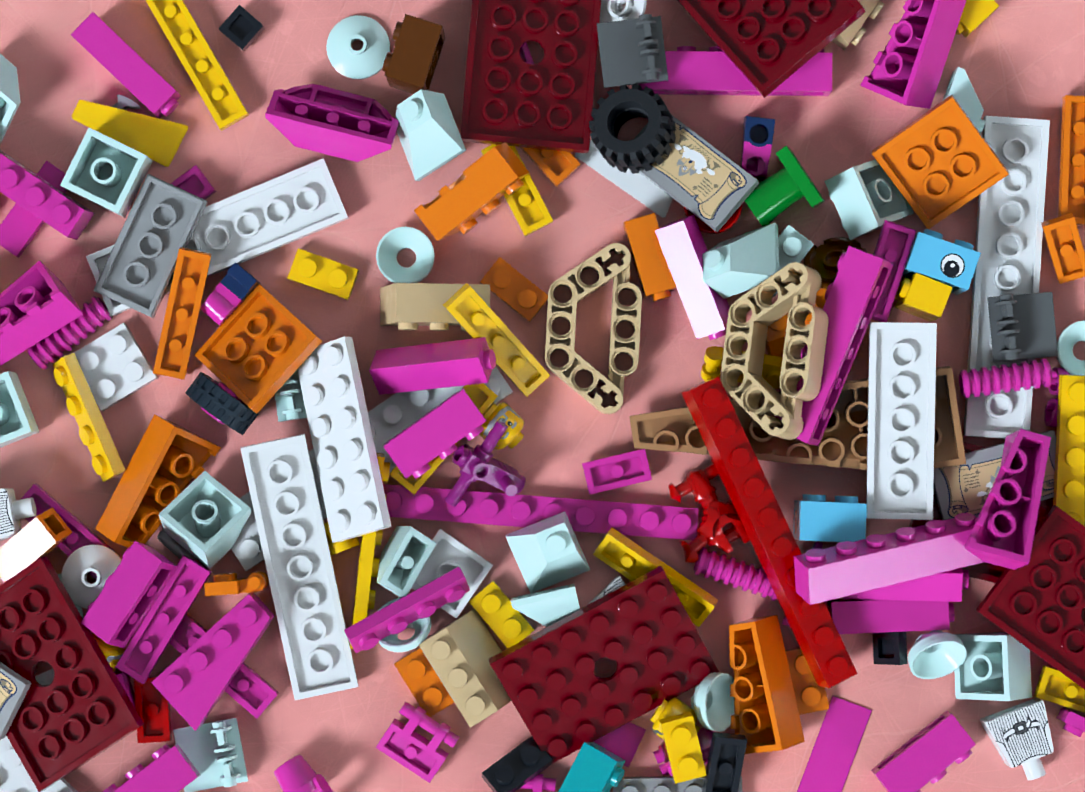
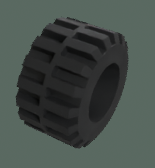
[589,84,676,174]

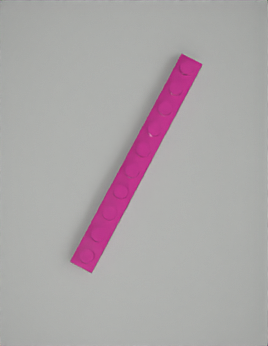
[20,484,279,719]
[383,484,699,540]

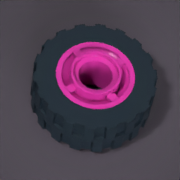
[185,372,258,435]

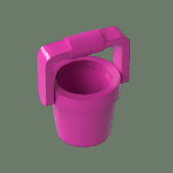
[273,755,333,792]

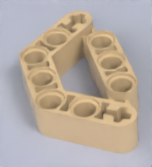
[545,243,642,415]
[720,262,829,440]

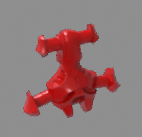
[668,458,750,563]

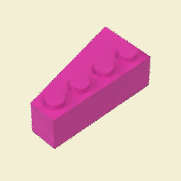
[0,260,83,366]
[151,592,275,731]

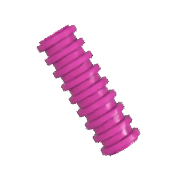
[27,296,112,370]
[959,358,1052,398]
[693,547,777,601]

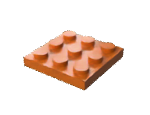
[872,95,1009,229]
[195,284,322,414]

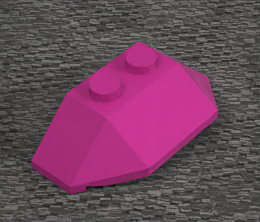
[265,84,399,162]

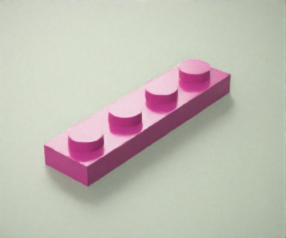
[115,555,212,684]
[344,567,470,653]

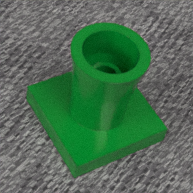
[745,146,825,226]

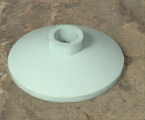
[326,15,390,79]

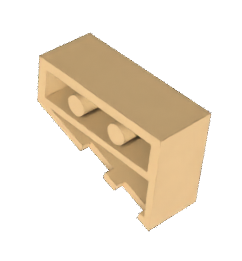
[380,283,490,331]

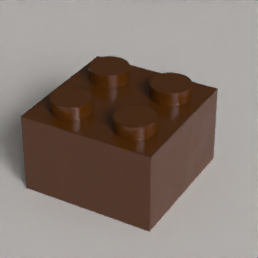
[382,14,445,94]

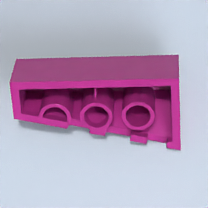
[860,0,966,109]
[964,429,1051,570]

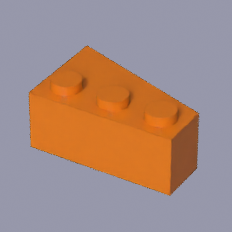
[414,142,529,241]

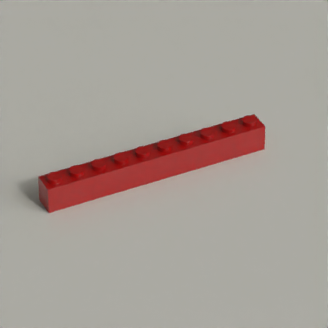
[681,376,858,688]

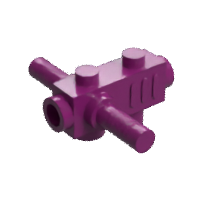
[445,420,526,507]

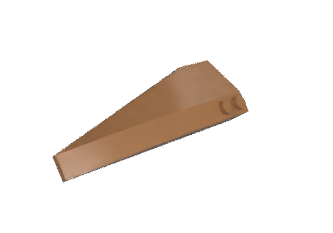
[629,366,966,470]

